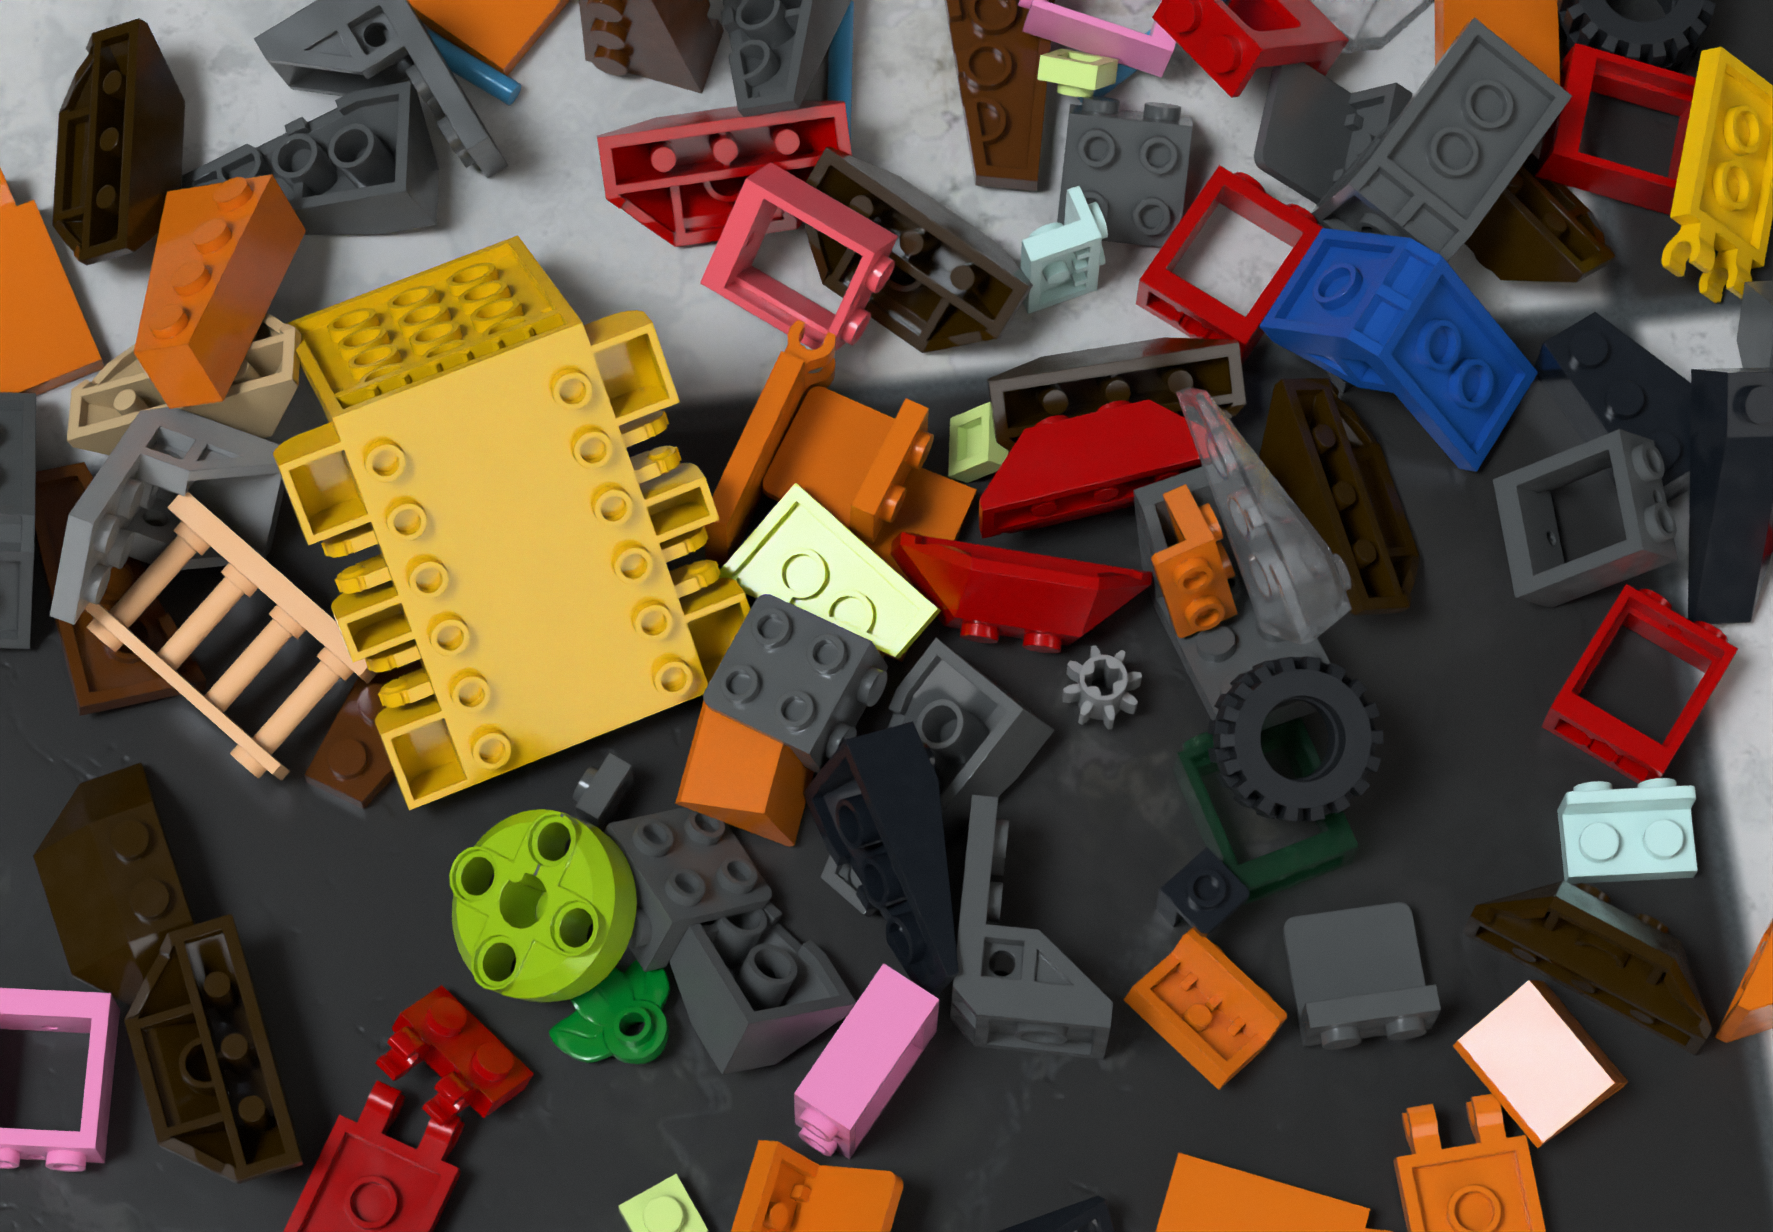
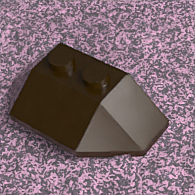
[52,18,185,265]
[1407,103,1615,283]
[804,147,1033,353]
[987,337,1246,452]
[1259,378,1420,616]
[33,762,196,1006]
[1462,880,1712,1055]
[124,914,303,1184]

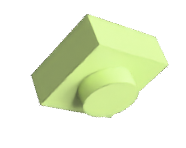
[1037,49,1119,97]
[948,402,1009,483]
[618,1174,709,1232]

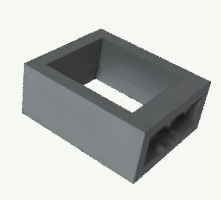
[1493,429,1678,608]

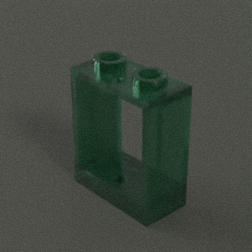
[1173,717,1359,907]

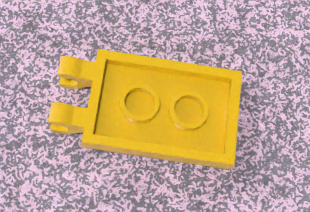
[1661,47,1773,303]

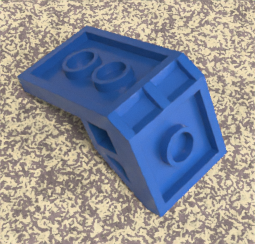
[1259,228,1538,472]

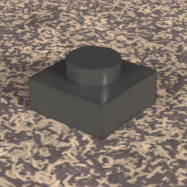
[573,753,634,832]

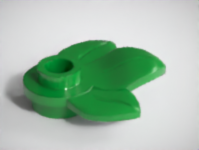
[549,959,670,1064]

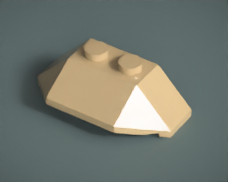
[67,313,301,455]

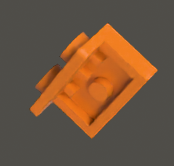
[1151,484,1238,638]
[1124,928,1287,1090]

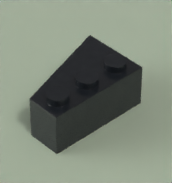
[1534,312,1691,503]

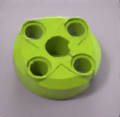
[449,809,637,1003]

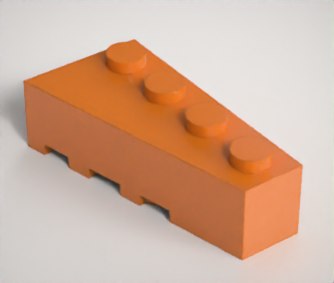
[133,174,306,409]

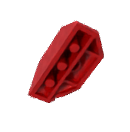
[597,100,852,247]
[979,399,1232,539]
[890,532,1153,653]

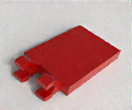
[283,1080,465,1232]

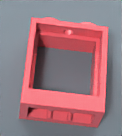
[700,162,898,351]

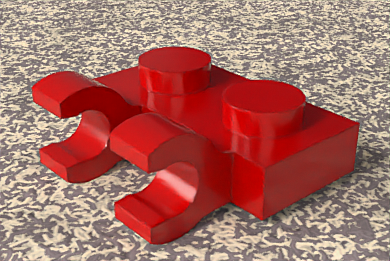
[375,985,534,1126]

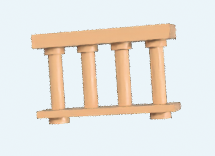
[85,492,378,781]

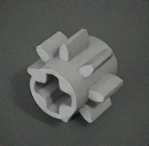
[1062,645,1142,730]

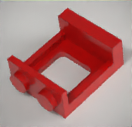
[1152,0,1349,98]

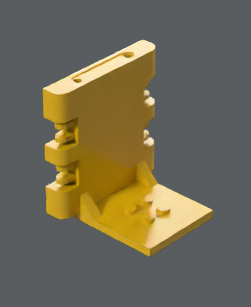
[273,235,750,811]

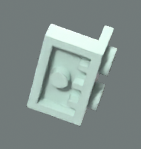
[1020,186,1108,314]
[1557,778,1698,884]

